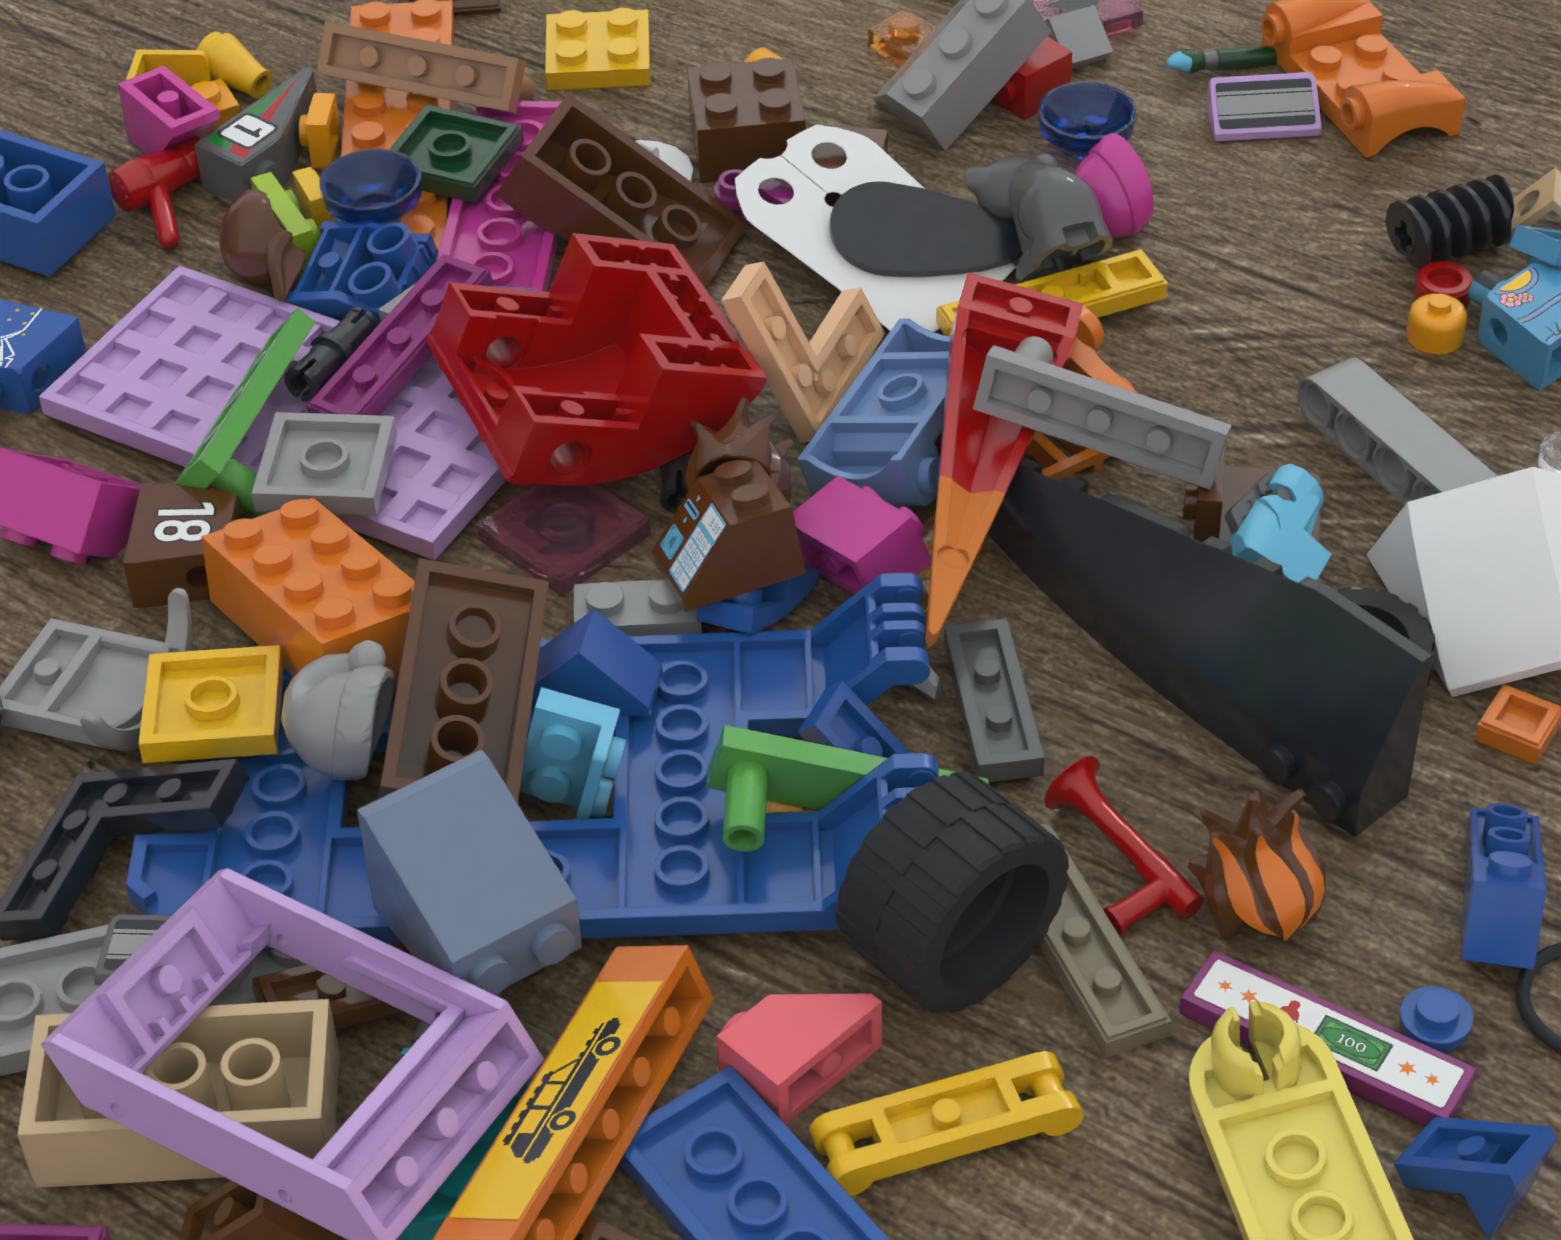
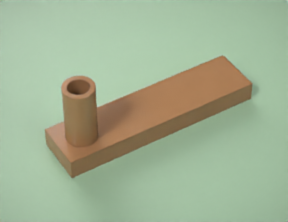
[316,21,535,114]

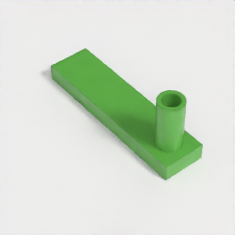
[174,308,316,518]
[706,725,988,852]

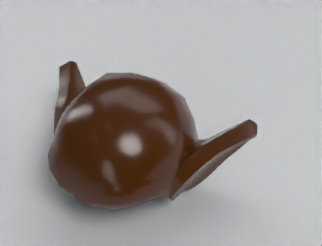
[219,189,306,302]

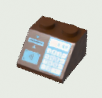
[652,460,806,612]

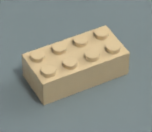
[17,999,340,1188]

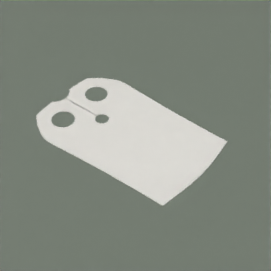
[735,125,1016,332]

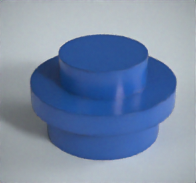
[1399,986,1474,1054]

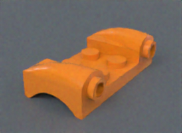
[1261,0,1466,158]

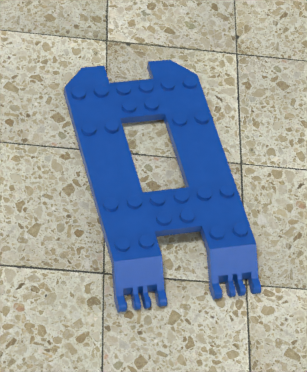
[126,573,939,950]

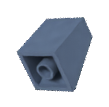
[357,750,582,995]

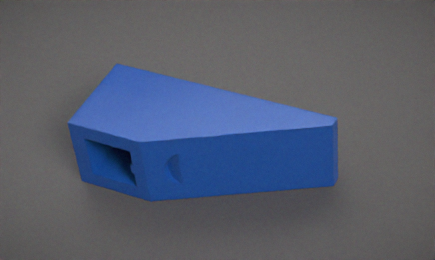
[1461,803,1547,970]

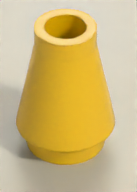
[197,32,273,99]

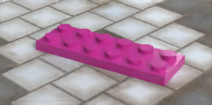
[436,100,583,292]

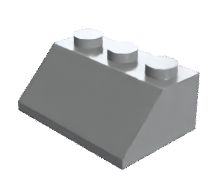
[873,0,1051,151]

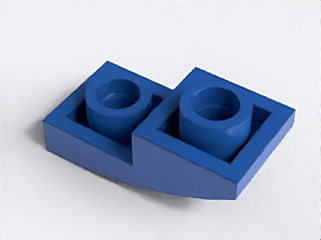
[697,565,820,634]

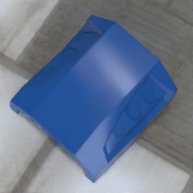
[285,219,438,324]

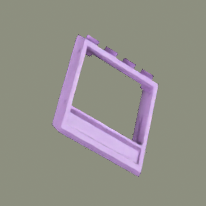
[41,868,544,1240]

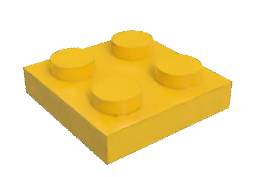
[545,8,651,91]
[139,645,284,763]

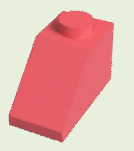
[716,993,882,1125]

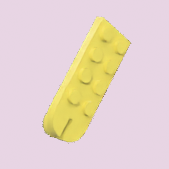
[1189,1001,1414,1240]

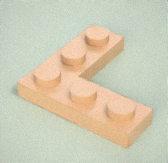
[721,261,886,443]

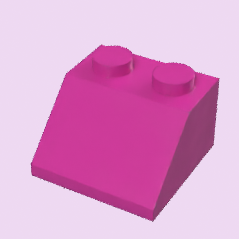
[0,448,141,565]

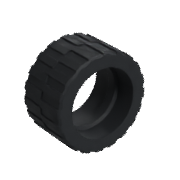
[836,772,1069,1014]

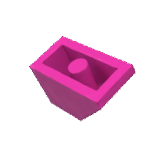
[118,65,220,154]

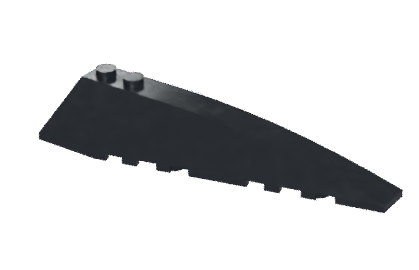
[937,432,1432,837]

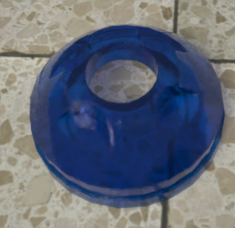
[1038,81,1137,160]
[320,149,422,225]

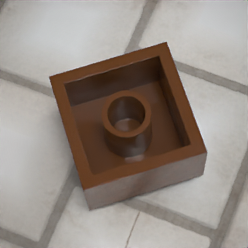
[687,57,806,183]

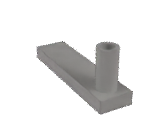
[973,336,1232,489]

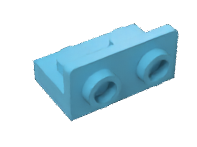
[520,687,626,820]

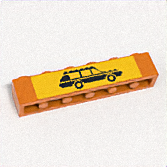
[432,945,714,1240]

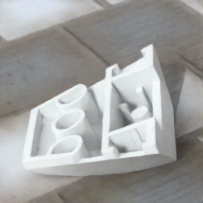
[1367,467,1561,697]

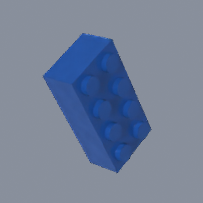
[0,130,116,277]

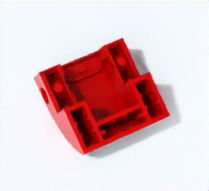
[426,233,768,486]

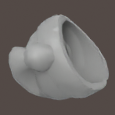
[281,640,396,781]

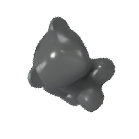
[965,153,1113,284]

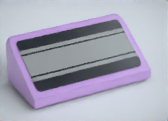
[1206,72,1322,142]

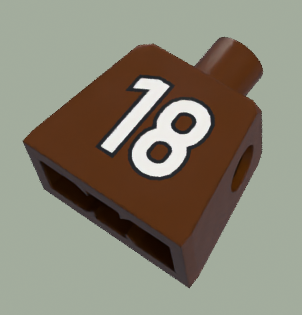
[123,483,242,608]

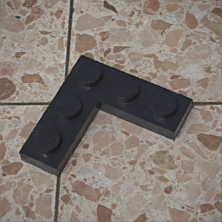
[0,759,250,941]

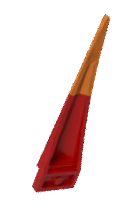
[925,272,1083,648]

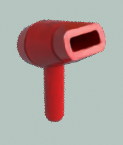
[108,136,201,249]

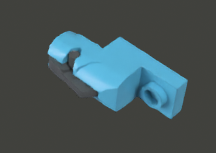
[1224,464,1332,583]

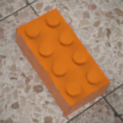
[201,498,415,685]

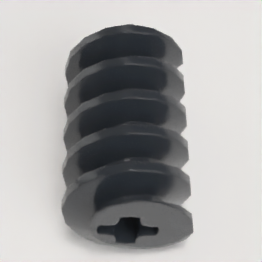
[1385,174,1514,269]

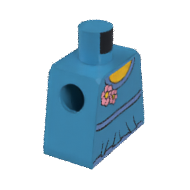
[1468,263,1561,391]

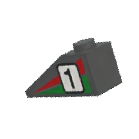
[194,67,317,202]

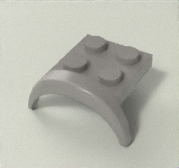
[0,588,193,752]

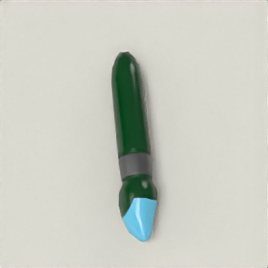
[1166,46,1278,73]

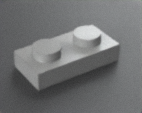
[574,579,702,636]

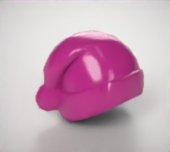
[1074,133,1154,238]

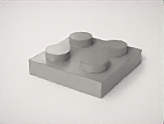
[251,412,397,516]

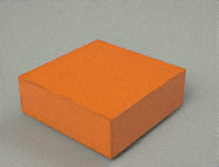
[1474,684,1561,765]

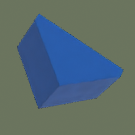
[532,609,663,718]

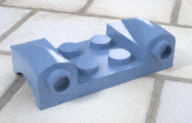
[797,318,950,508]

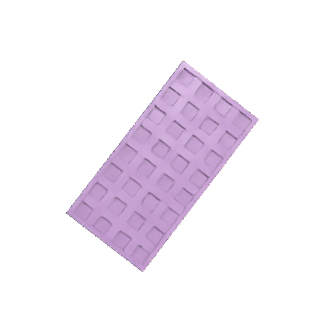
[39,265,506,561]

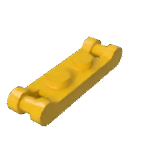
[809,1051,1084,1196]

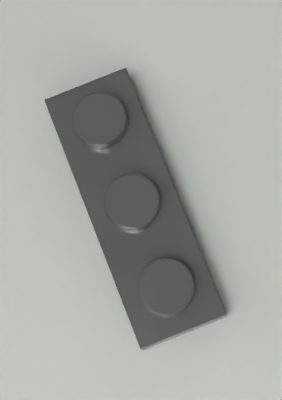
[944,618,1045,782]

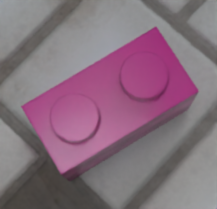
[793,476,932,594]

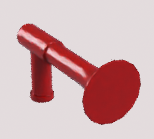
[1044,756,1204,936]

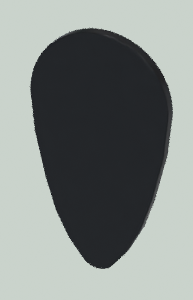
[829,181,1023,277]

